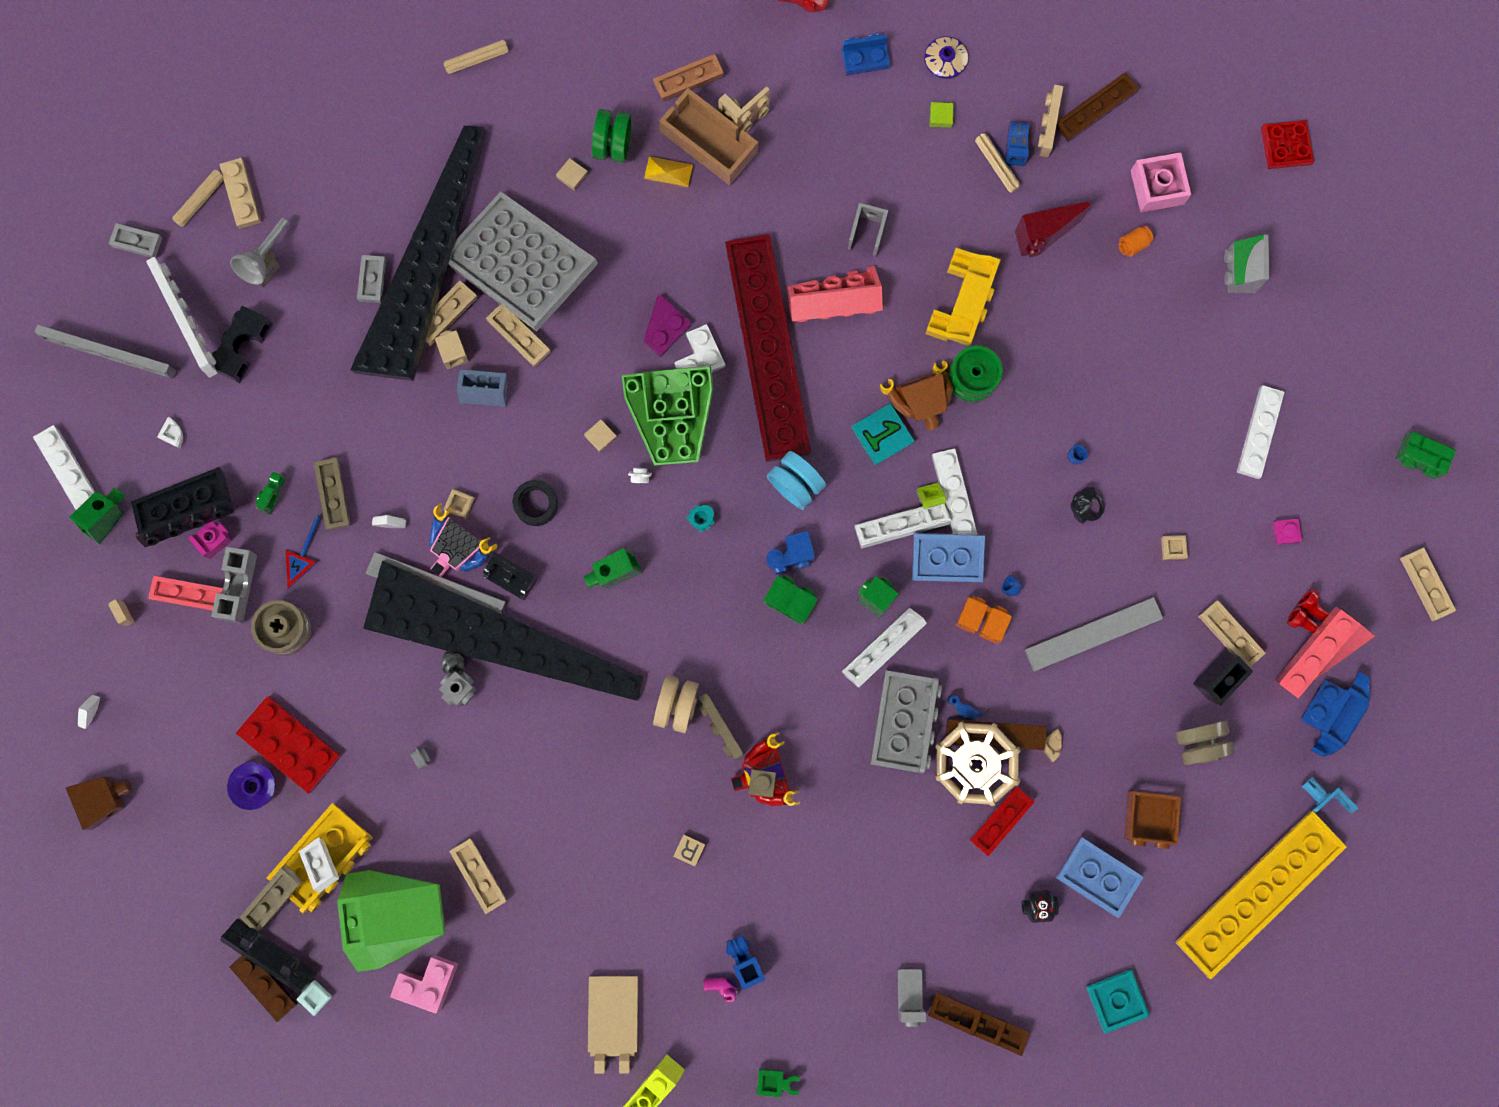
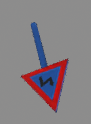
[286,515,320,589]

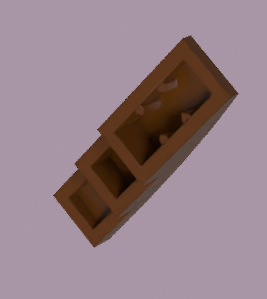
[946,720,1046,751]
[928,993,1031,1056]

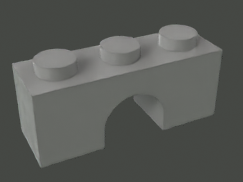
[211,547,257,624]

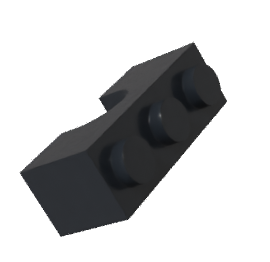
[212,306,273,384]

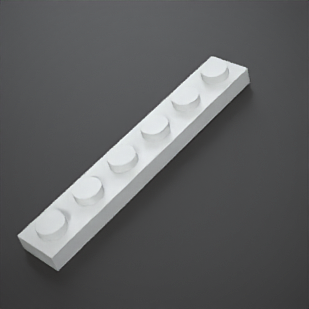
[146,257,218,378]

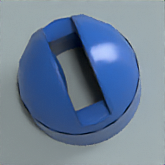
[1067,445,1088,464]
[1001,576,1022,597]

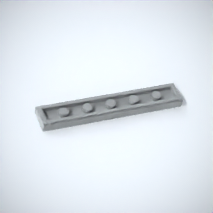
[35,325,176,379]
[366,552,506,614]
[1024,597,1163,672]

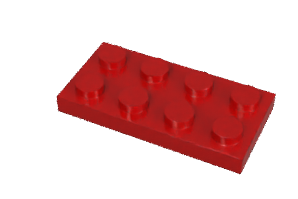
[235,696,341,794]

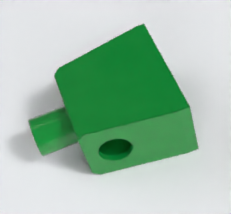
[69,488,125,544]
[584,548,642,589]

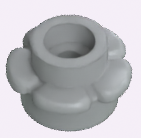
[410,747,430,770]

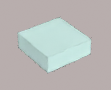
[296,980,333,1016]

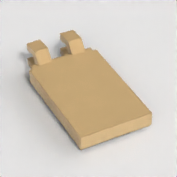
[588,976,638,1074]

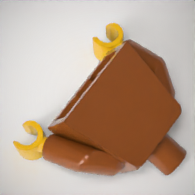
[880,361,953,430]

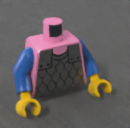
[429,503,498,577]

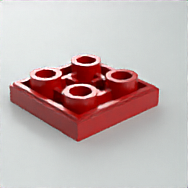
[1261,120,1314,169]

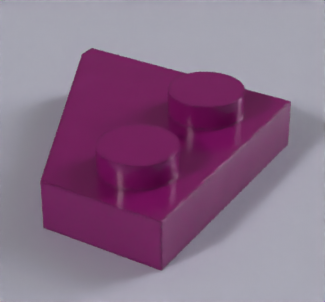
[643,294,692,358]

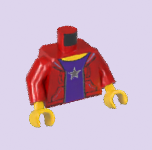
[731,732,800,807]

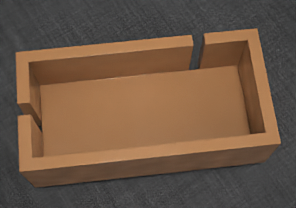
[659,88,758,186]

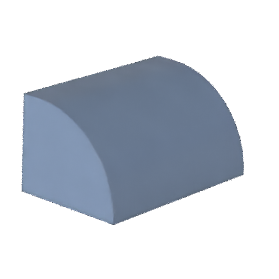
[456,370,507,407]

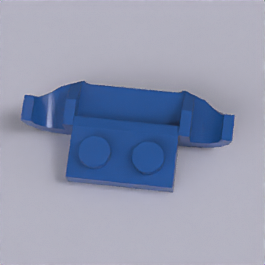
[1301,672,1370,757]

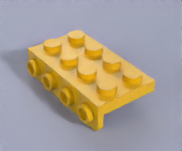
[266,803,373,914]

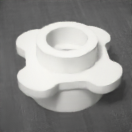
[628,468,652,483]

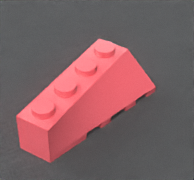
[787,266,883,322]
[1275,607,1375,698]

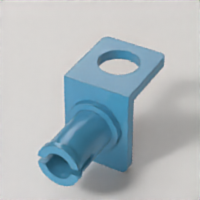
[1301,776,1358,814]

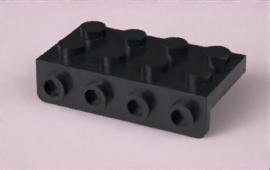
[131,467,234,548]

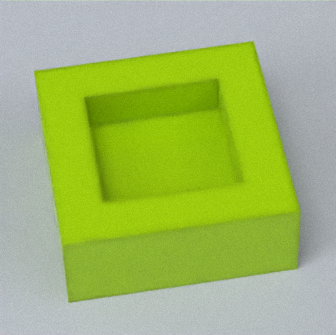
[929,102,953,128]
[916,482,946,509]

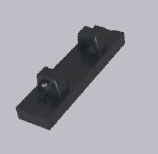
[220,919,317,995]

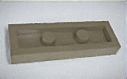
[313,457,351,531]
[697,693,744,760]
[240,865,303,932]

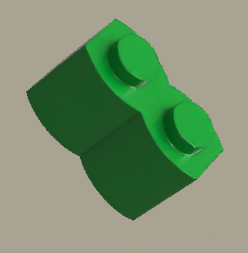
[763,575,818,625]

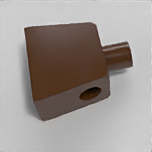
[65,777,132,830]

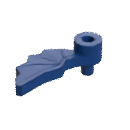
[947,694,983,719]

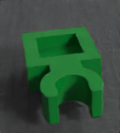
[256,472,285,515]
[756,1068,800,1097]

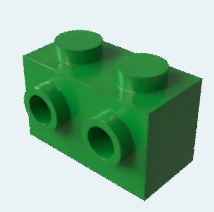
[858,576,899,618]

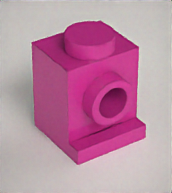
[188,521,231,559]

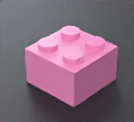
[1131,153,1191,213]

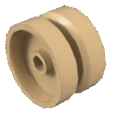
[653,675,699,734]

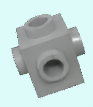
[439,672,477,707]

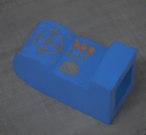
[1005,121,1029,166]

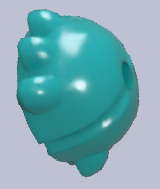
[686,505,715,533]

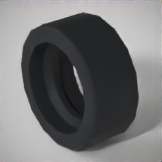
[512,480,558,526]

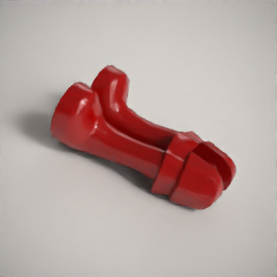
[1286,589,1330,634]

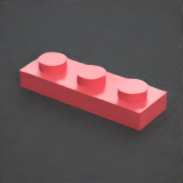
[148,576,223,611]

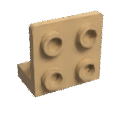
[718,87,770,135]

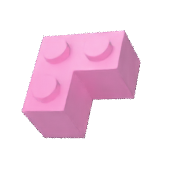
[390,955,458,1014]

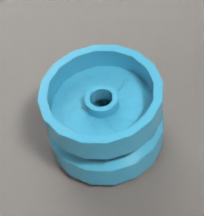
[766,451,826,510]

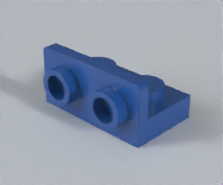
[841,33,890,76]

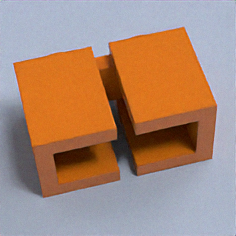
[955,596,1012,644]

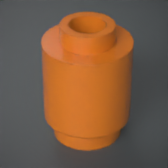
[1118,226,1154,257]

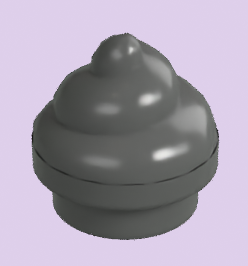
[441,652,465,674]

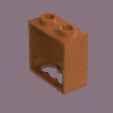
[1124,791,1181,849]

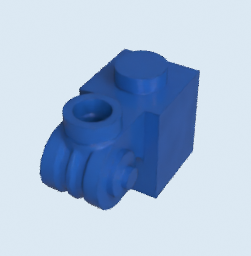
[766,531,815,575]
[726,935,765,990]

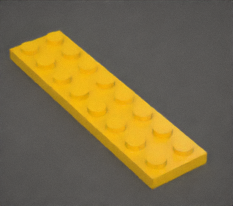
[1175,811,1346,979]

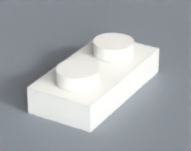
[299,837,339,893]

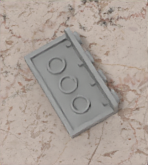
[870,670,942,774]

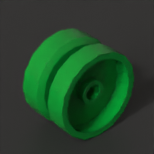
[592,109,632,163]
[948,345,1003,403]

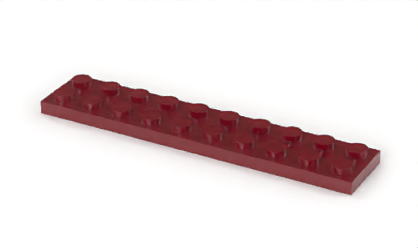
[725,234,811,462]

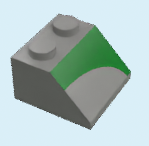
[1224,235,1269,294]

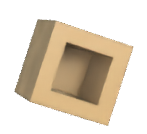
[435,330,469,370]

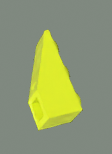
[623,1054,685,1107]

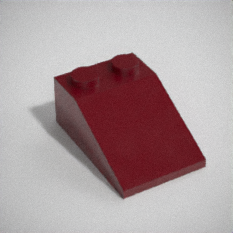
[1015,201,1091,257]

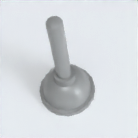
[230,218,289,285]

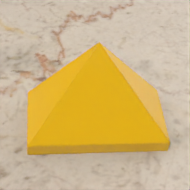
[644,156,693,187]

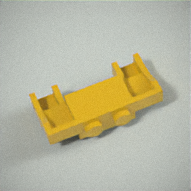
[925,248,1000,346]

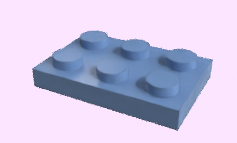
[912,533,985,582]
[1056,837,1143,918]

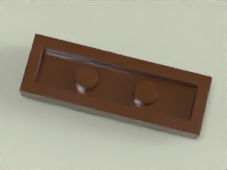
[229,956,298,1022]

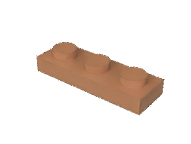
[653,54,724,102]

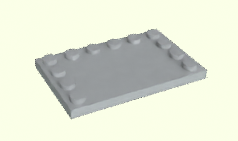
[448,191,598,331]

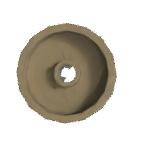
[251,600,311,655]
[1175,720,1236,765]

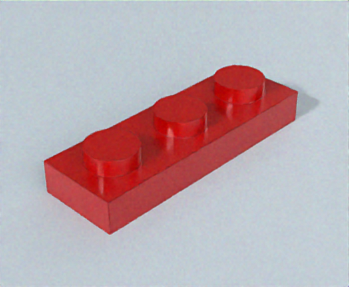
[969,786,1034,857]

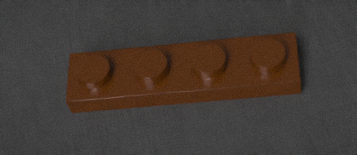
[1056,72,1139,142]

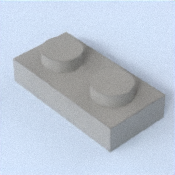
[109,223,162,258]
[357,255,386,303]

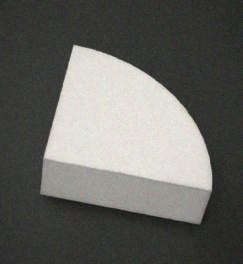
[157,417,183,448]
[372,515,406,528]
[78,695,100,729]

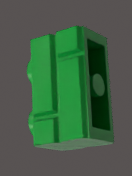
[1396,431,1456,479]

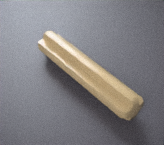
[444,40,508,74]
[975,133,1020,193]
[172,170,224,227]

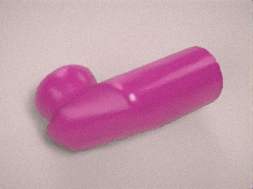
[703,977,737,1002]

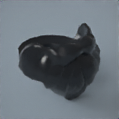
[1070,487,1104,524]

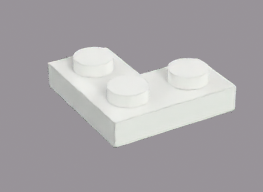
[674,324,725,373]

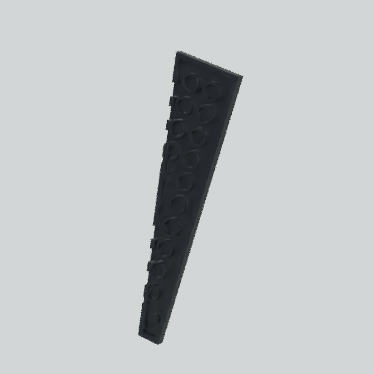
[350,125,487,381]
[363,561,643,701]

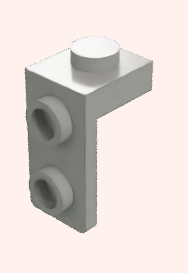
[897,969,926,1027]

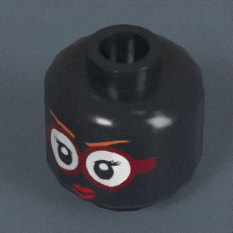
[1021,890,1059,923]

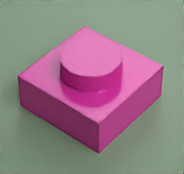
[1273,519,1302,545]

